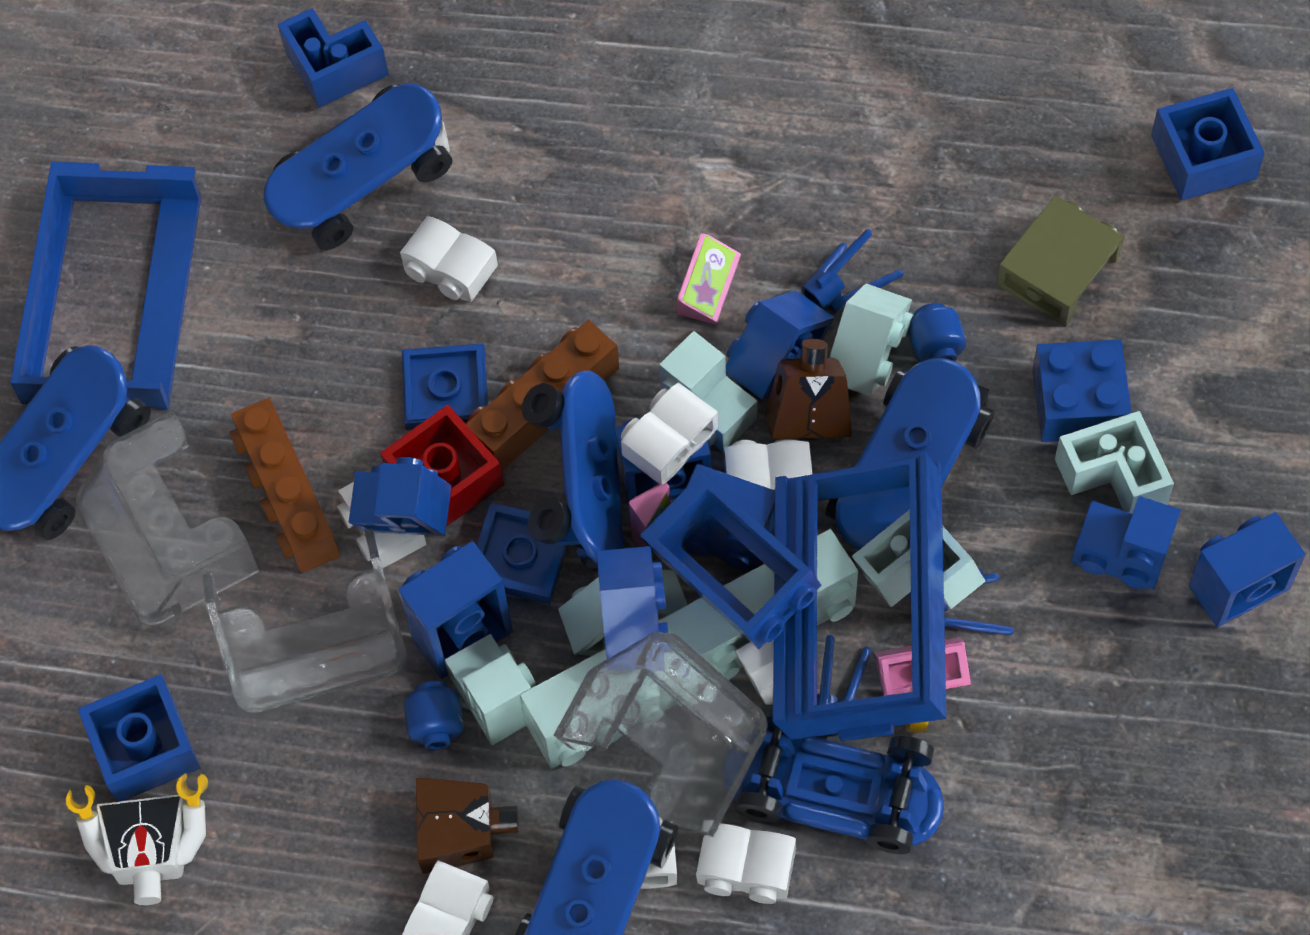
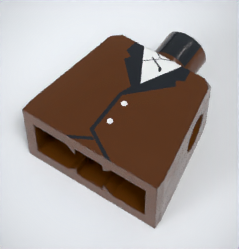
[764,339,852,439]
[416,778,519,874]

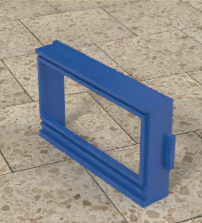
[10,161,201,410]
[773,452,946,741]

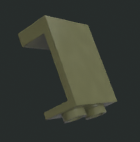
[996,195,1124,327]

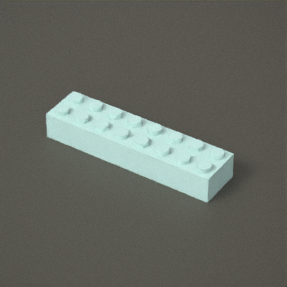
[520,529,858,769]

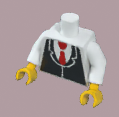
[66,773,208,905]

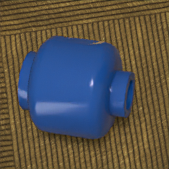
[908,303,966,362]
[404,681,464,750]

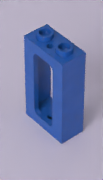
[640,473,822,650]

